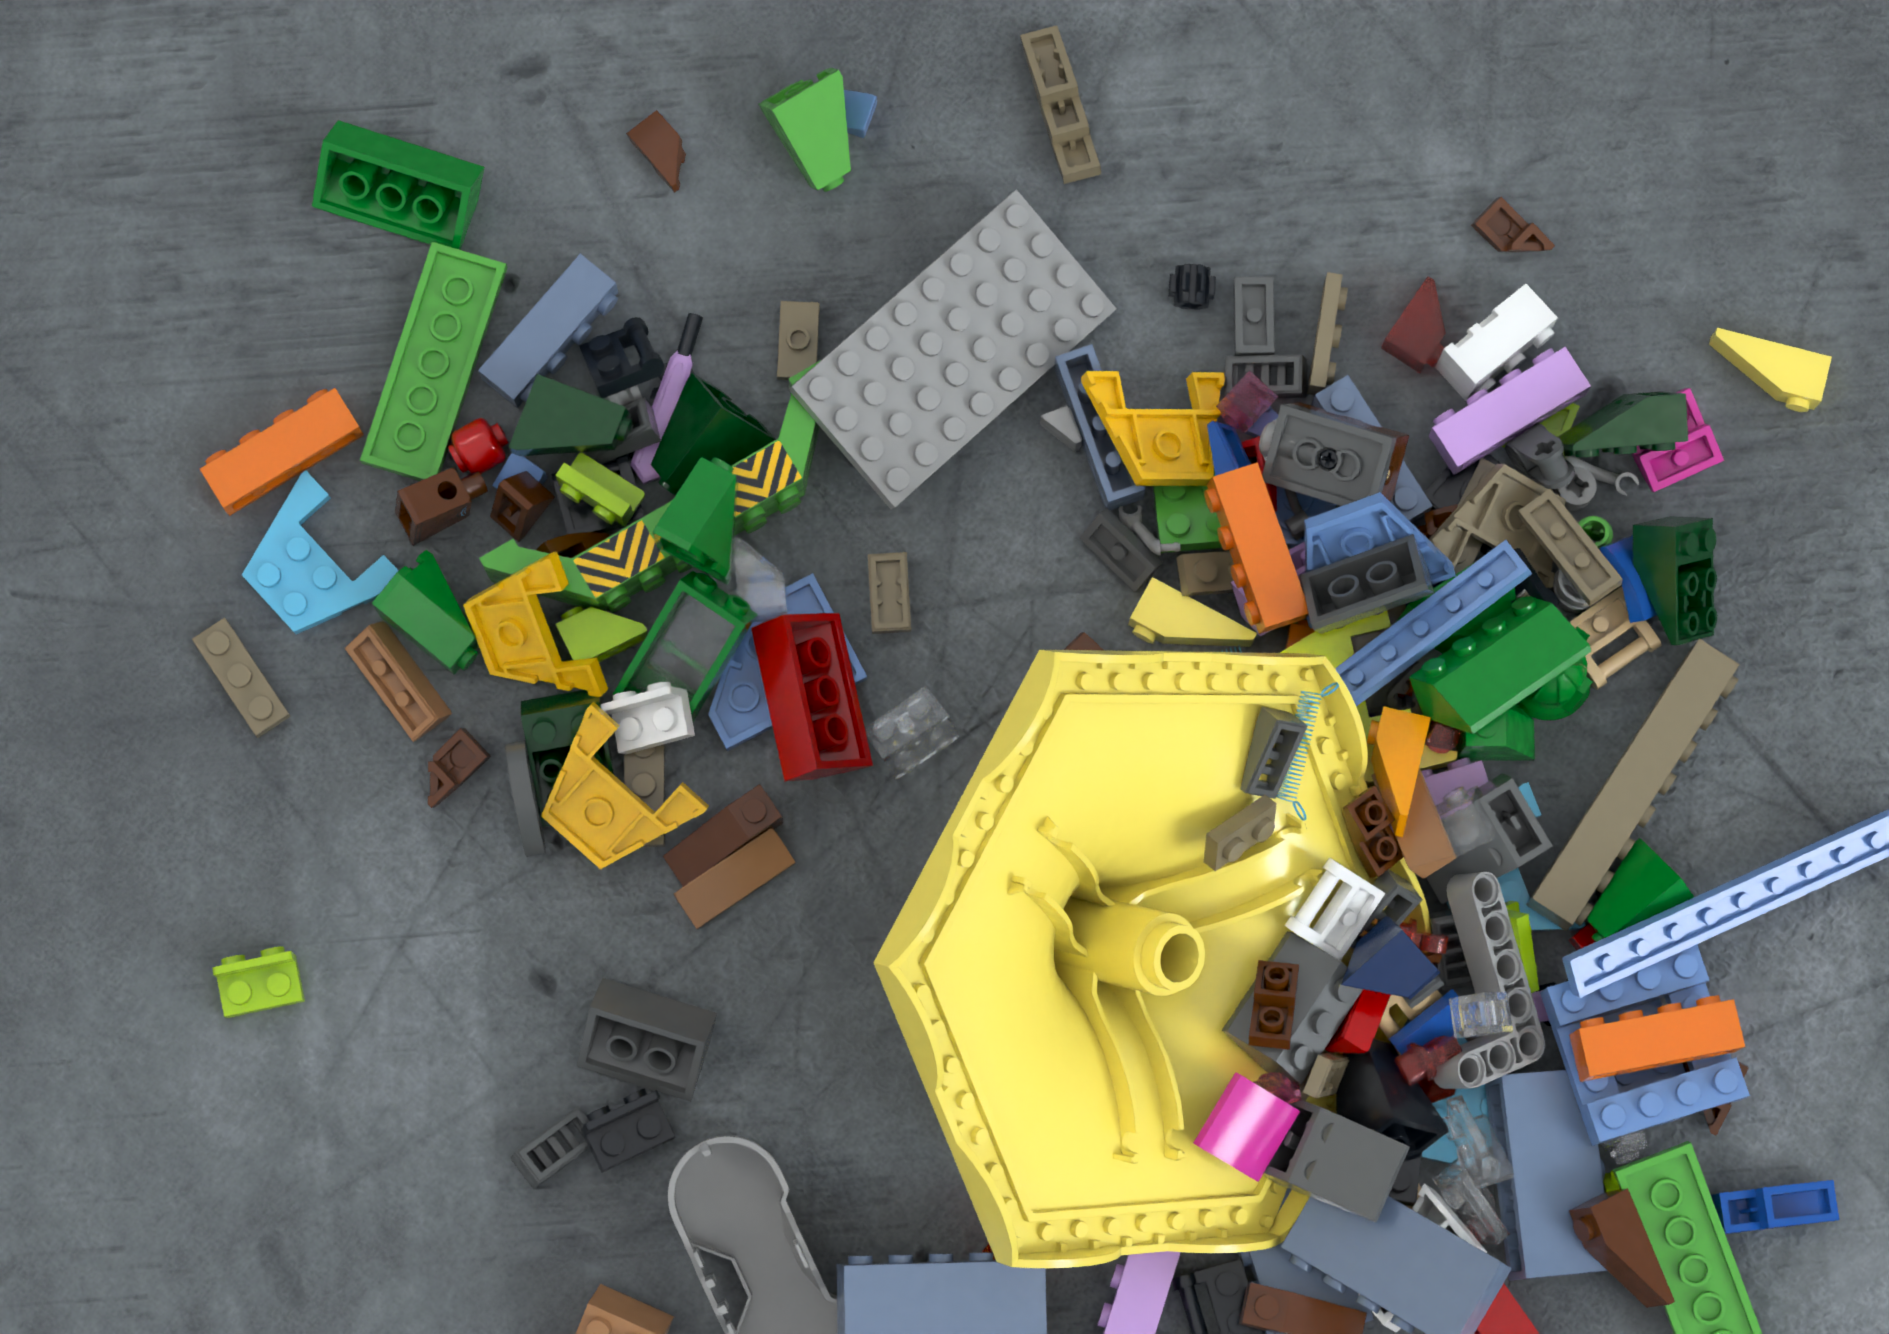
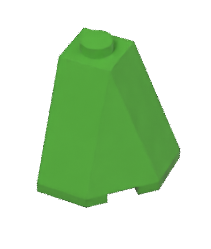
[758,68,851,192]

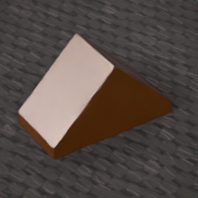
[490,471,555,542]

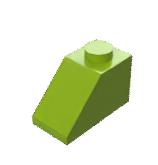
[556,606,648,663]

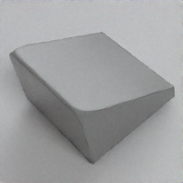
[1040,406,1082,452]

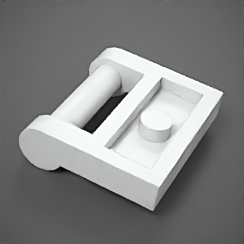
[1284,857,1385,961]

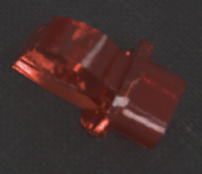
[1426,720,1462,753]
[1399,918,1449,954]
[1395,1035,1462,1086]

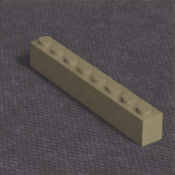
[1526,639,1740,931]

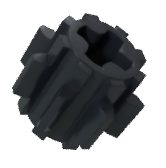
[1168,264,1216,310]

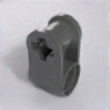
[1505,422,1575,489]

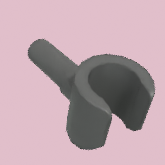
[1284,488,1308,540]

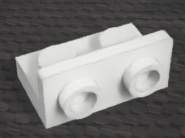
[600,682,695,755]

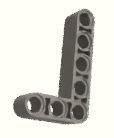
[1432,872,1545,1089]

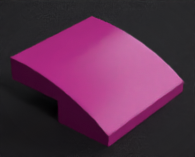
[1631,388,1724,492]
[1193,1072,1300,1182]

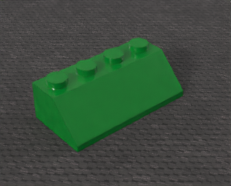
[312,120,485,250]
[1409,596,1592,734]

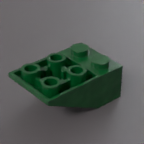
[1558,391,1688,458]
[1633,516,1717,646]
[521,690,615,827]

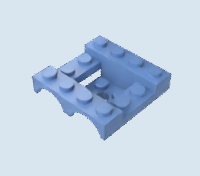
[1540,944,1750,1146]

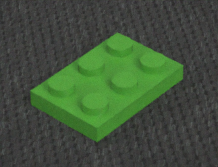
[1153,471,1222,553]

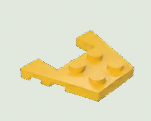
[1081,371,1225,486]
[463,552,608,697]
[541,702,709,869]

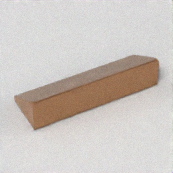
[345,621,452,742]
[1372,767,1456,879]
[674,827,796,929]

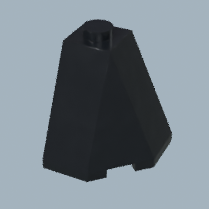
[1336,1039,1449,1157]

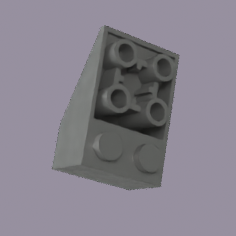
[1426,773,1553,904]
[1263,1095,1410,1222]

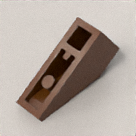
[663,784,784,887]
[1569,1188,1675,1308]
[1239,1282,1367,1334]

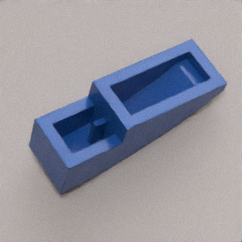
[1711,1180,1840,1234]

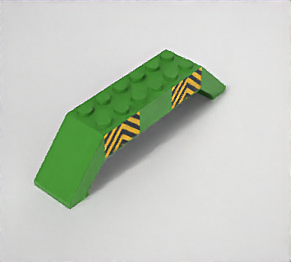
[479,360,821,613]

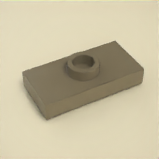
[777,301,820,380]
[868,552,911,634]
[1303,1052,1349,1098]

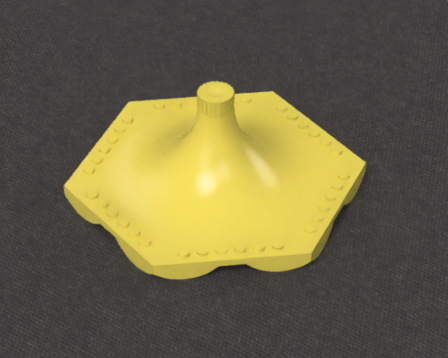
[873,650,1431,1268]

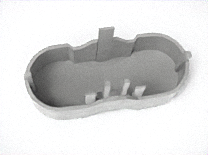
[668,1135,838,1334]

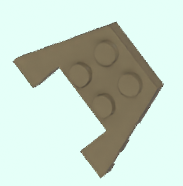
[1429,464,1566,598]

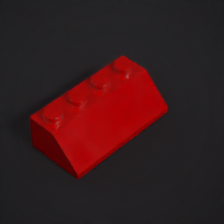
[751,613,873,782]

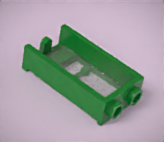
[613,571,758,723]

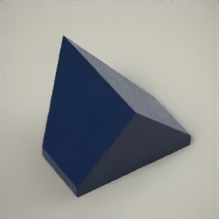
[1341,915,1440,1000]

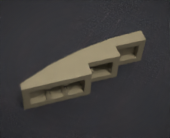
[1020,25,1101,184]

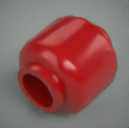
[448,418,509,474]

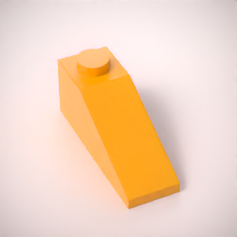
[1367,706,1431,838]

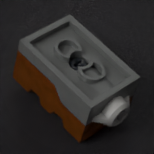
[1259,402,1410,506]

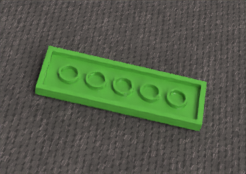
[360,242,508,481]
[1613,1141,1762,1334]

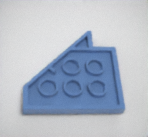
[708,562,867,751]

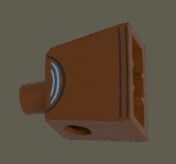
[395,468,488,546]

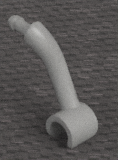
[1565,456,1639,496]
[1118,505,1181,556]

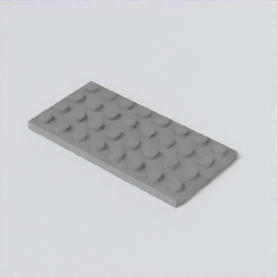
[788,189,1117,509]

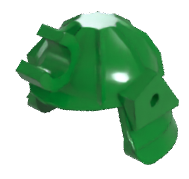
[1517,626,1593,721]

